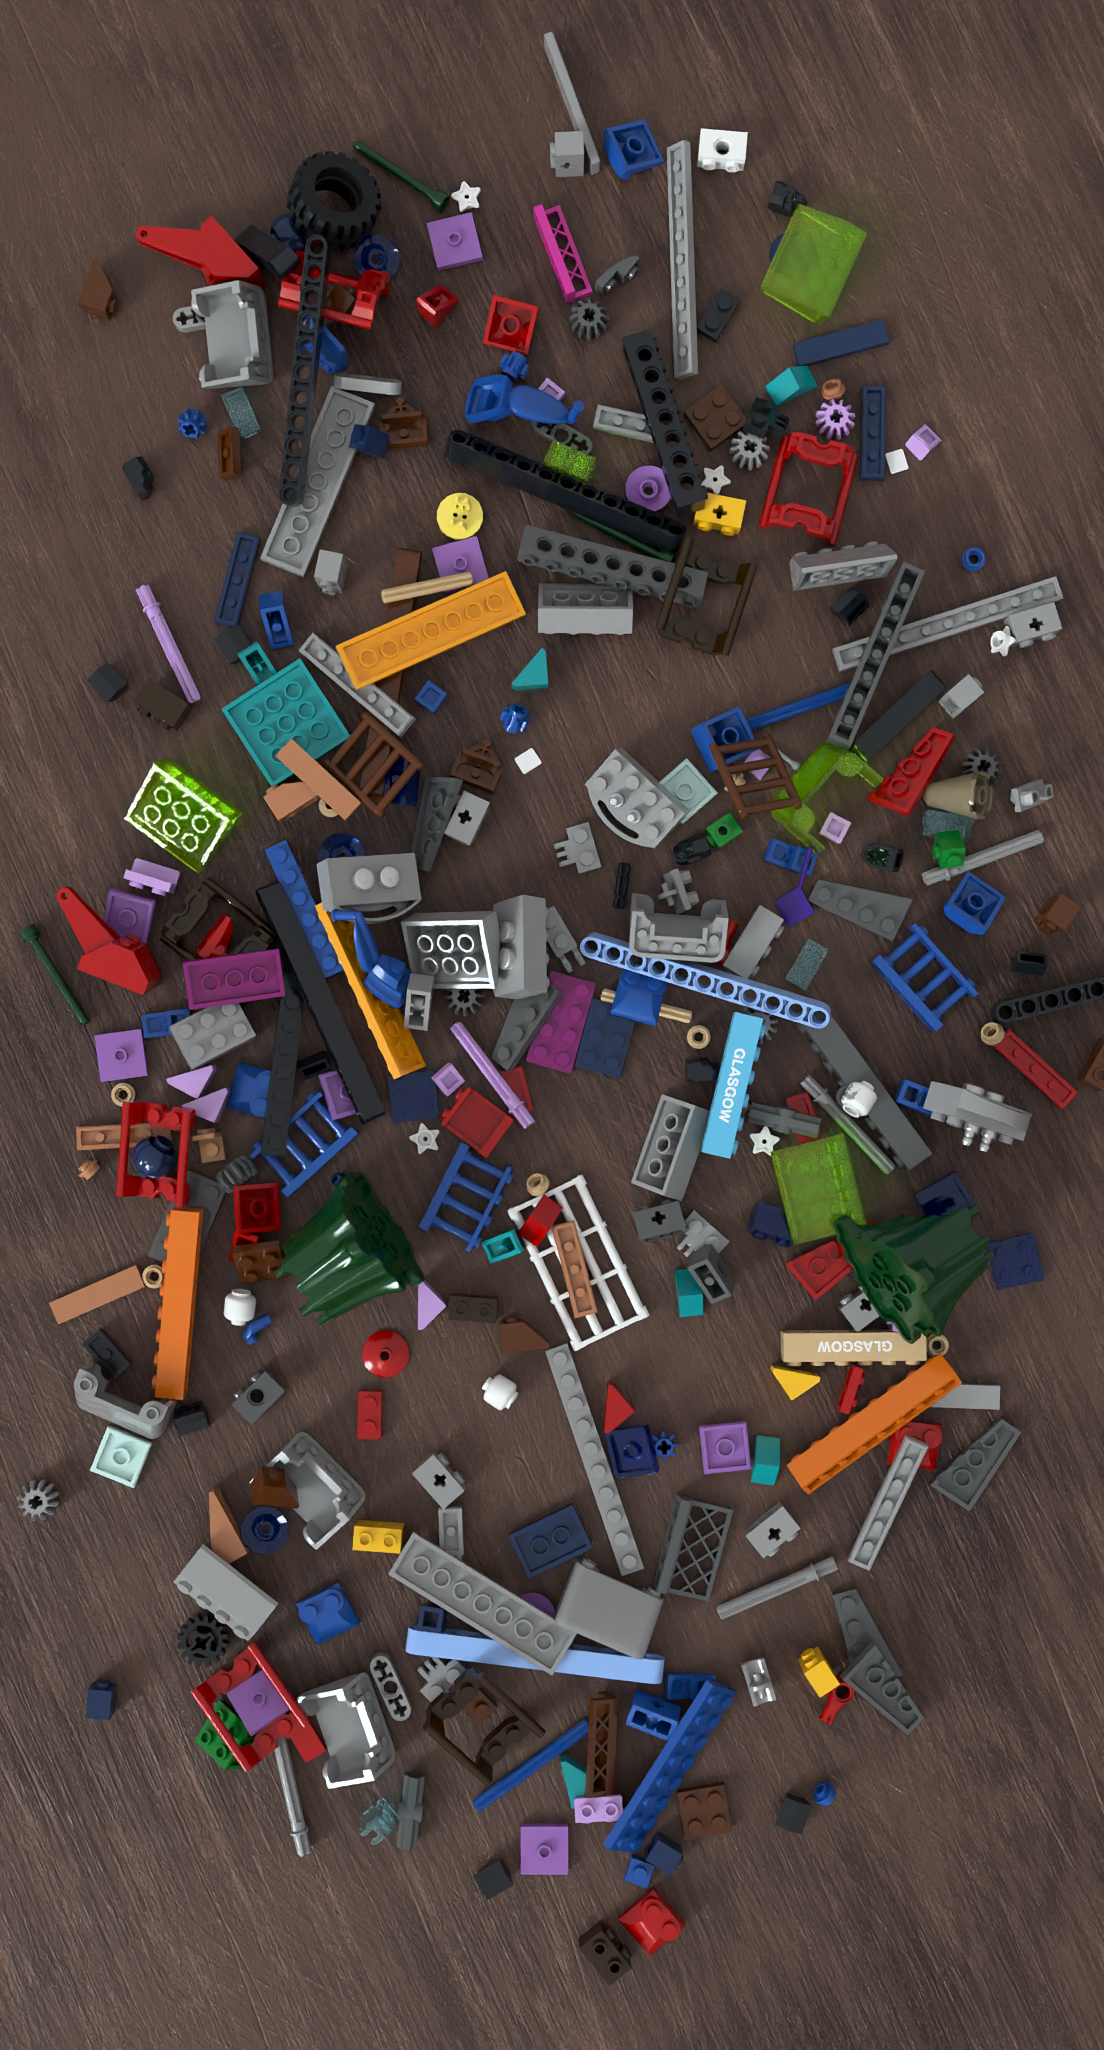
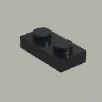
[697,289,741,343]
[82,1328,132,1380]

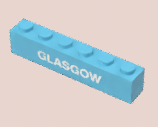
[701,1012,766,1159]

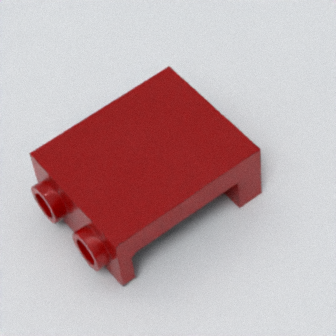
[440,1086,515,1158]

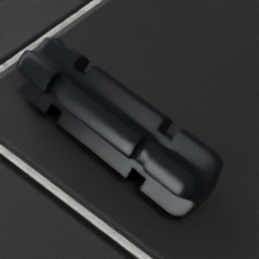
[613,863,631,909]

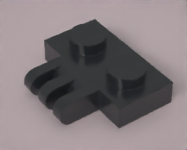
[742,397,789,439]

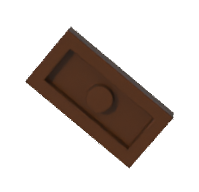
[218,427,242,480]
[448,1684,497,1724]

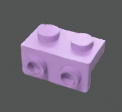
[123,858,181,896]
[574,1794,623,1823]

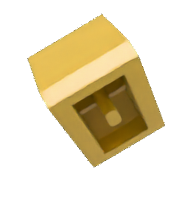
[770,1365,820,1400]

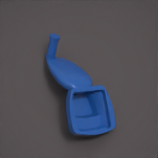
[465,375,585,424]
[331,909,411,1008]

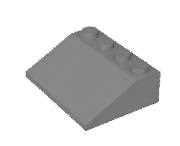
[789,542,898,591]
[401,911,500,989]

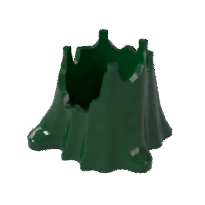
[274,1172,425,1325]
[833,1204,995,1344]

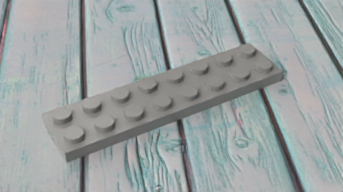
[260,386,375,578]
[388,1531,577,1676]

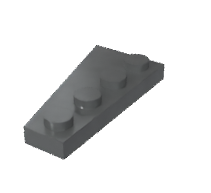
[411,777,463,872]
[808,880,913,942]
[491,984,563,1072]
[928,1418,1022,1512]
[832,1587,903,1677]
[840,1640,924,1735]

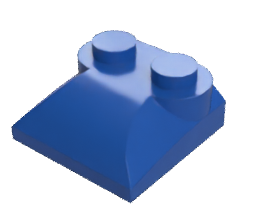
[603,119,664,179]
[304,318,350,374]
[943,871,1006,935]
[610,969,667,1026]
[227,1062,270,1118]
[296,1580,360,1645]

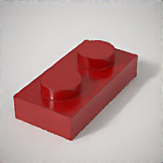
[837,1363,865,1415]
[357,1390,382,1439]

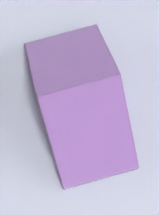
[166,1065,217,1099]
[182,1087,231,1123]
[418,1281,448,1330]

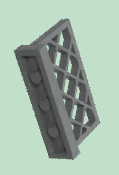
[652,1494,733,1602]

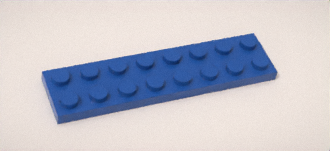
[603,1680,737,1853]

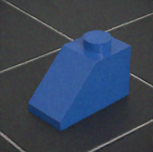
[259,590,294,650]

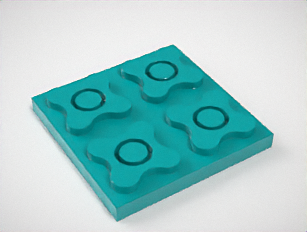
[221,658,350,787]

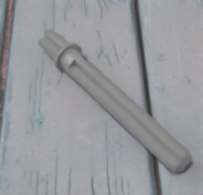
[922,830,1044,886]
[800,1075,895,1174]
[717,1557,838,1619]
[274,1737,311,1857]

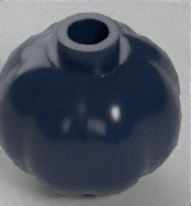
[269,214,307,254]
[132,1135,177,1179]

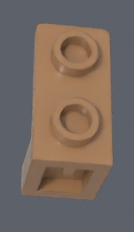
[191,1128,227,1163]

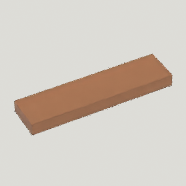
[276,739,362,821]
[76,1123,173,1150]
[552,1220,598,1318]
[49,1265,146,1324]

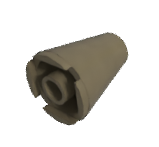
[923,771,993,819]

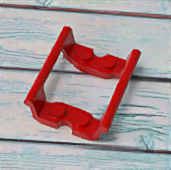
[278,250,390,330]
[759,432,859,547]
[116,1101,196,1208]
[190,1642,310,1773]

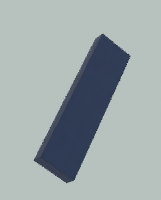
[793,319,890,366]
[860,386,886,481]
[214,532,261,628]

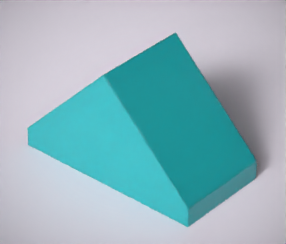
[765,365,818,407]
[237,642,277,685]
[511,648,548,691]
[481,1227,524,1264]
[675,1268,703,1317]
[750,1434,780,1485]
[560,1753,587,1809]

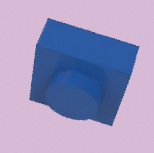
[415,680,448,714]
[624,1854,654,1888]

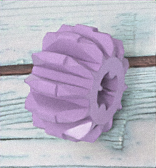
[815,399,855,441]

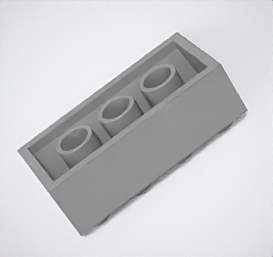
[538,583,633,635]
[631,1094,710,1201]
[174,1544,278,1641]

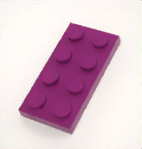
[182,948,285,1010]
[526,971,596,1074]

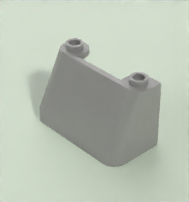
[191,280,273,389]
[629,893,729,963]
[74,1360,178,1439]
[249,1432,365,1550]
[555,1558,664,1660]
[297,1672,395,1789]

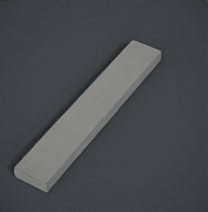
[544,31,600,175]
[298,633,416,737]
[847,1434,929,1571]

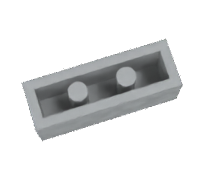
[721,905,784,979]

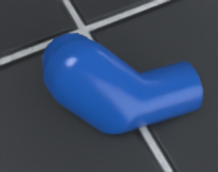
[242,1313,272,1345]

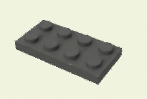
[148,1169,226,1262]

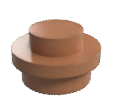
[822,379,845,401]
[78,1159,100,1180]

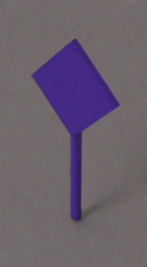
[774,845,815,927]

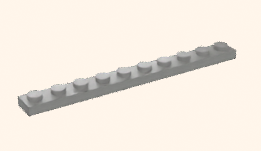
[667,140,698,380]
[832,576,1063,672]
[545,1342,644,1576]

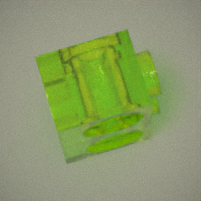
[543,440,596,483]

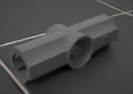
[748,1101,823,1138]
[396,1770,425,1850]

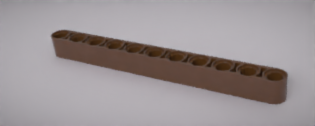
[360,547,422,802]

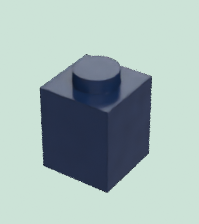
[349,424,390,459]
[417,1603,448,1634]
[86,1680,117,1720]
[645,1831,683,1875]

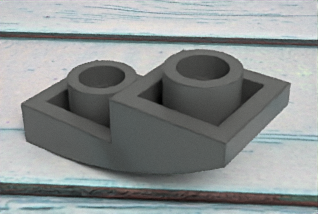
[595,255,640,297]

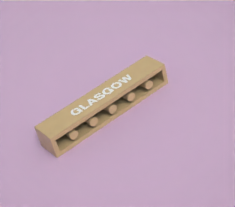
[781,1329,927,1366]

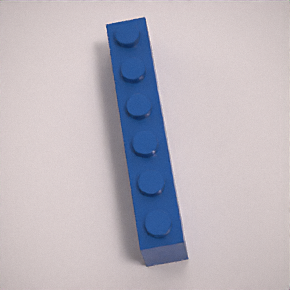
[265,840,345,980]

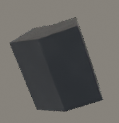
[830,586,870,626]
[215,625,251,664]
[87,662,128,702]
[1010,951,1047,976]
[297,1050,331,1080]
[174,1401,211,1436]
[775,1793,811,1834]
[473,1859,513,1900]

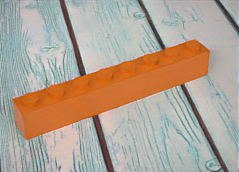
[152,1207,204,1400]
[786,1353,962,1495]

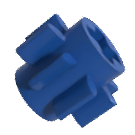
[500,351,529,382]
[178,408,207,439]
[500,704,531,734]
[649,1430,679,1461]

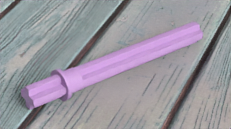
[136,585,201,704]
[450,1022,535,1129]

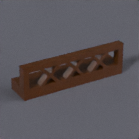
[585,1691,618,1798]

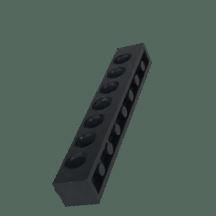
[622,330,708,517]

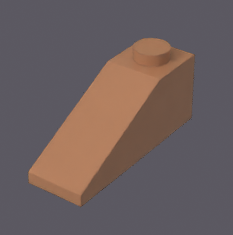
[263,778,336,824]
[209,1486,251,1564]

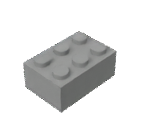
[169,1003,256,1071]

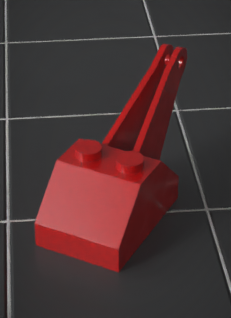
[136,215,265,290]
[56,886,161,995]

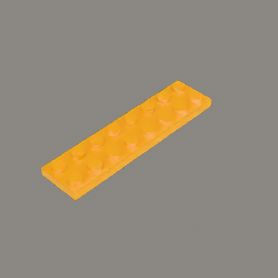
[336,571,526,691]
[315,902,426,1079]

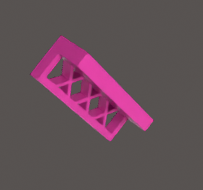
[533,204,592,303]

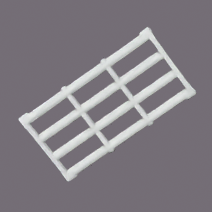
[507,1174,650,1351]

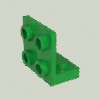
[195,1700,259,1770]

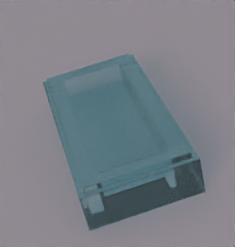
[221,386,262,440]

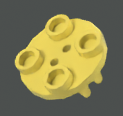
[437,493,483,540]

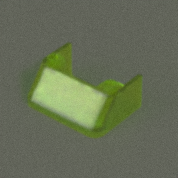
[769,742,884,854]

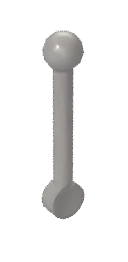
[761,737,800,770]

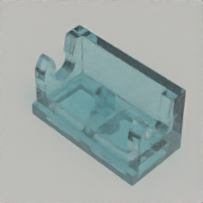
[920,810,975,843]
[358,1797,397,1845]

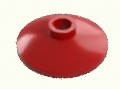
[362,1330,409,1378]

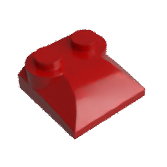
[482,295,539,355]
[195,913,233,958]
[233,1182,281,1234]
[887,1419,942,1471]
[618,1886,685,1956]

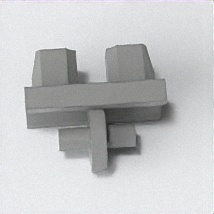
[1010,779,1054,812]
[658,868,699,914]
[741,1657,776,1707]

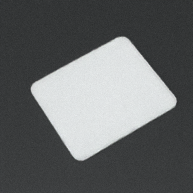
[885,449,909,474]
[515,748,541,774]

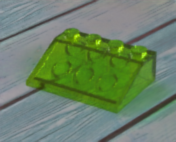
[760,204,867,325]
[124,757,242,874]
[770,1133,866,1245]

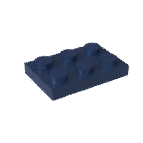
[574,998,635,1078]
[508,1503,593,1579]

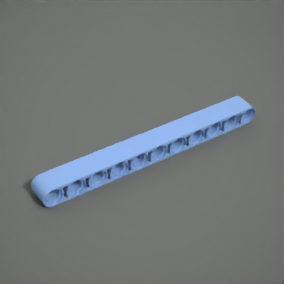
[580,932,831,1028]
[405,1625,665,1684]

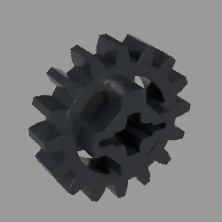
[177,1613,230,1668]

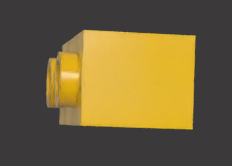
[693,493,746,536]
[352,1520,404,1554]
[798,1646,840,1698]

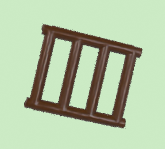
[323,711,425,819]
[709,733,803,820]

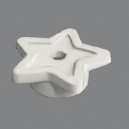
[451,181,481,212]
[701,465,731,495]
[990,626,1016,656]
[409,1123,439,1154]
[749,1126,780,1156]

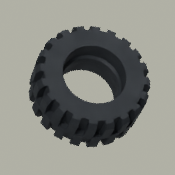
[287,151,382,251]

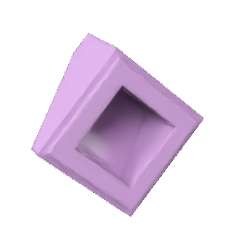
[905,424,942,460]

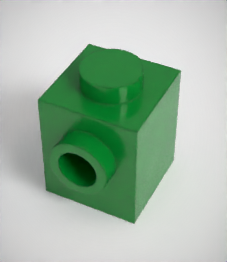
[705,812,743,850]
[932,830,966,868]

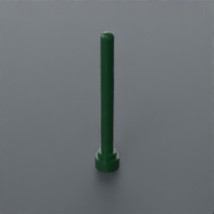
[353,141,450,213]
[572,512,676,563]
[18,924,89,1025]

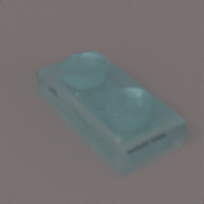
[784,938,829,991]

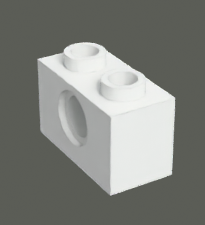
[697,129,748,172]

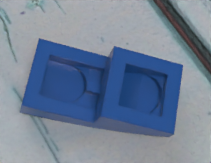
[763,838,818,876]
[141,1009,190,1039]
[664,1672,716,1701]

